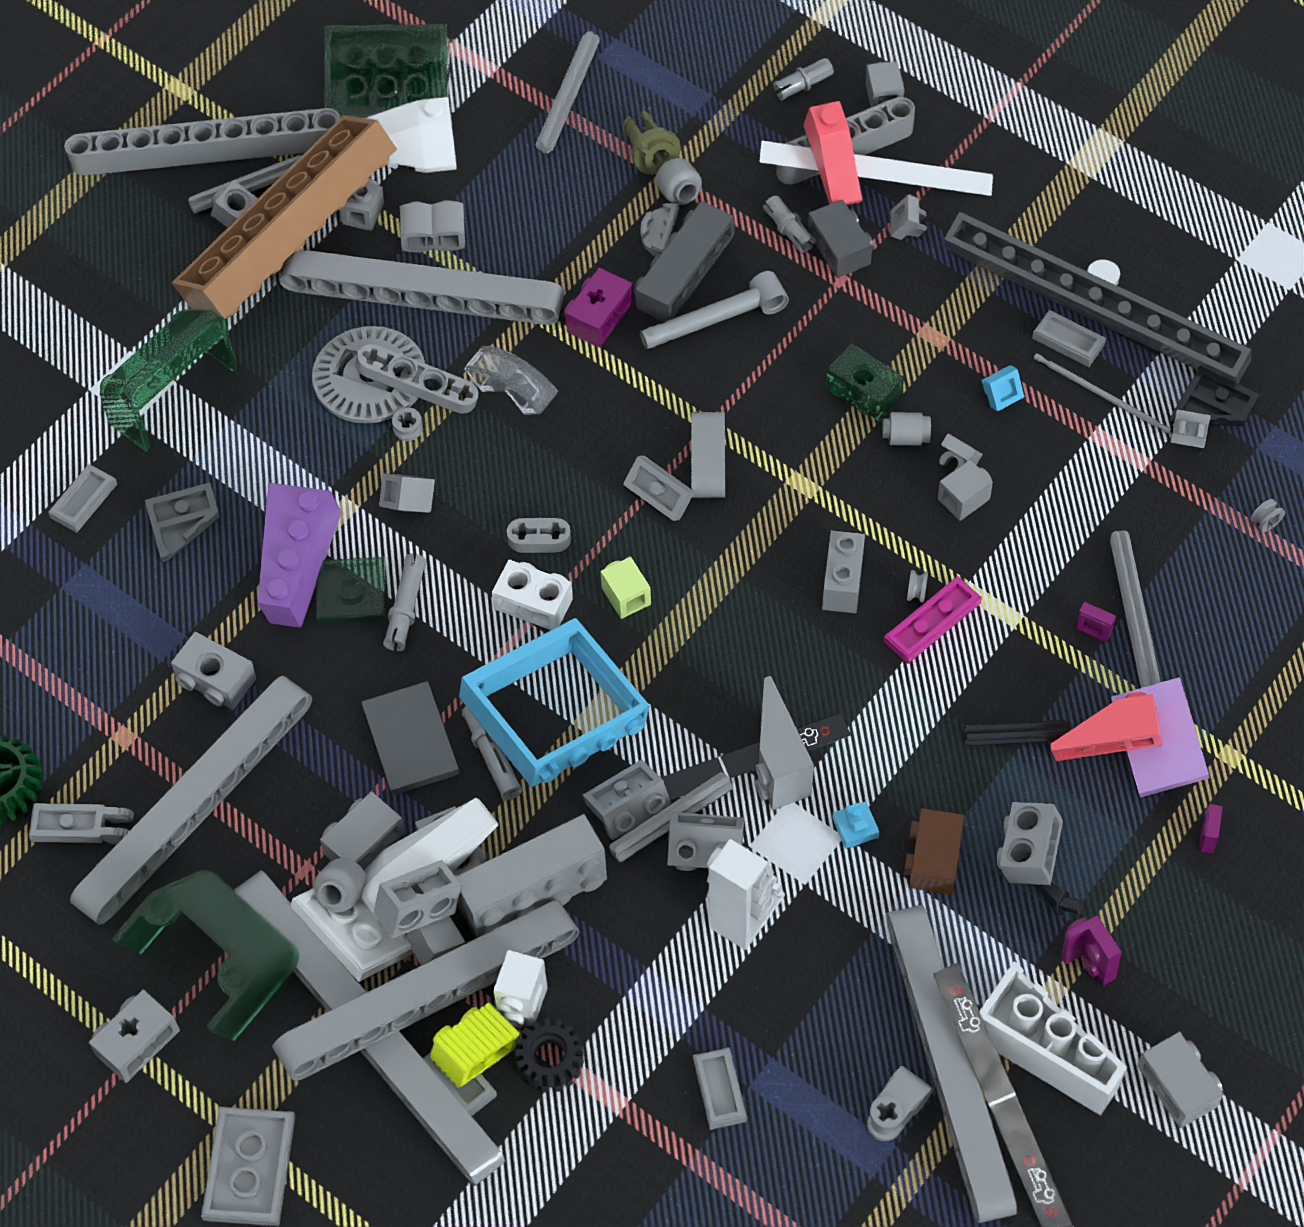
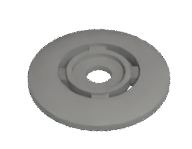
[312,326,426,424]

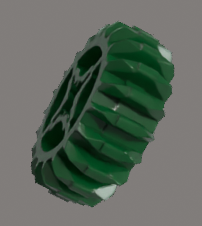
[0,733,43,827]

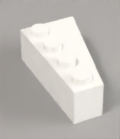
[707,839,785,950]

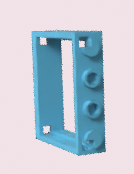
[459,618,650,787]

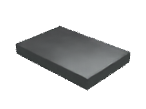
[361,681,460,796]

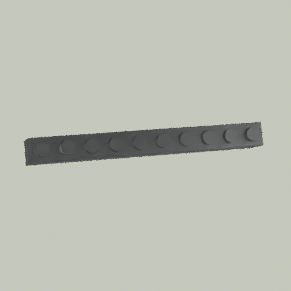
[944,212,1251,384]

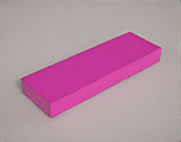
[884,576,982,664]

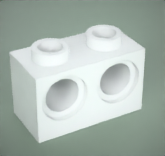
[492,560,573,630]

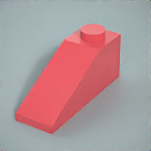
[803,101,862,205]
[1051,692,1162,761]

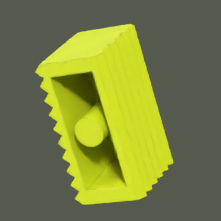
[430,1002,520,1088]

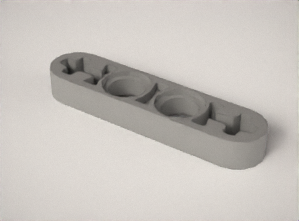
[356,344,479,414]

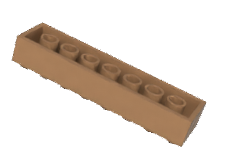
[172,115,397,320]

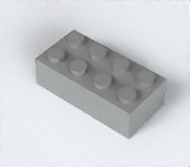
[456,814,607,939]

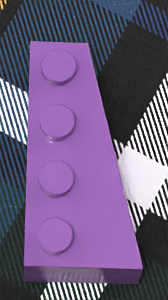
[258,483,341,628]

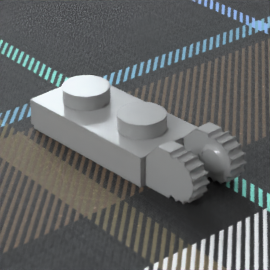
[29,803,134,844]

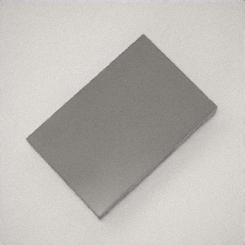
[201,1107,295,1226]

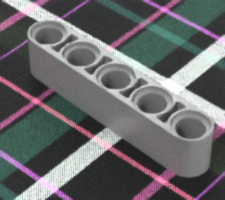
[776,97,915,184]

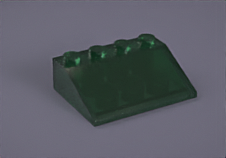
[324,24,450,118]

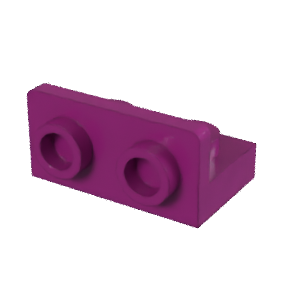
[1061,915,1122,986]

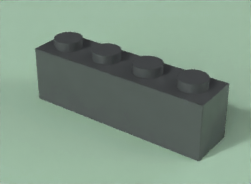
[633,201,734,322]

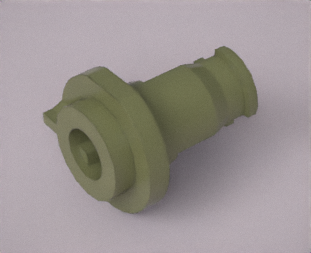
[623,111,681,175]

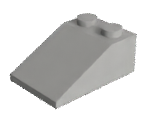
[755,676,814,810]

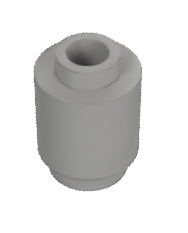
[882,412,931,446]

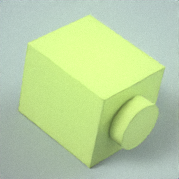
[600,556,651,619]

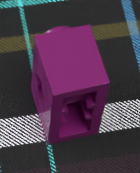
[564,268,633,348]

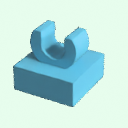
[982,365,1024,411]
[832,802,879,849]

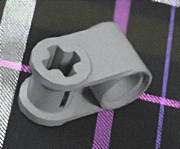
[867,1066,933,1142]

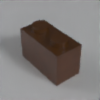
[904,808,964,895]

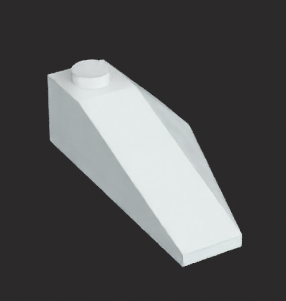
[367,97,457,173]
[361,798,499,920]

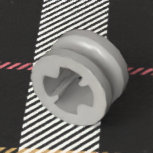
[392,408,423,441]
[1250,499,1285,532]
[907,570,928,603]

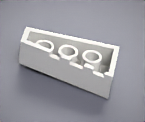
[979,961,1127,1115]

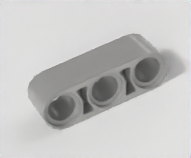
[691,412,725,498]

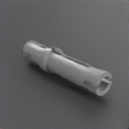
[383,554,427,651]
[462,706,523,800]

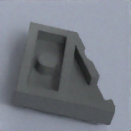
[145,482,220,563]

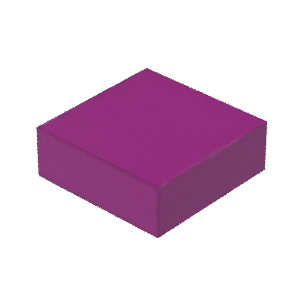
[1076,602,1116,642]
[1199,804,1223,854]

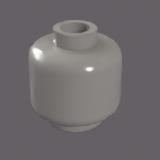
[656,158,702,205]
[313,858,367,912]

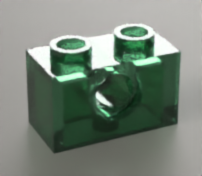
[826,343,904,421]

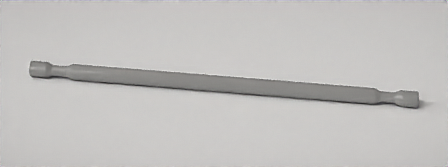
[1033,353,1172,434]

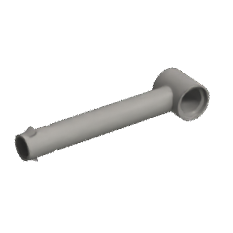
[640,271,789,349]

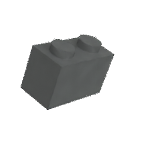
[808,199,874,278]

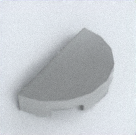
[641,203,679,256]

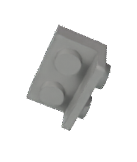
[583,760,671,840]

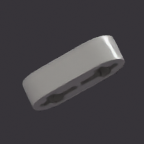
[506,518,571,553]

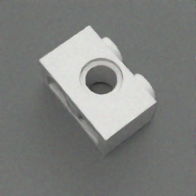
[494,950,547,1028]

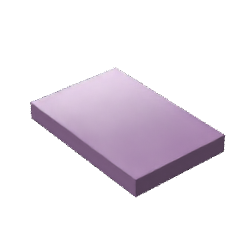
[1111,677,1210,798]

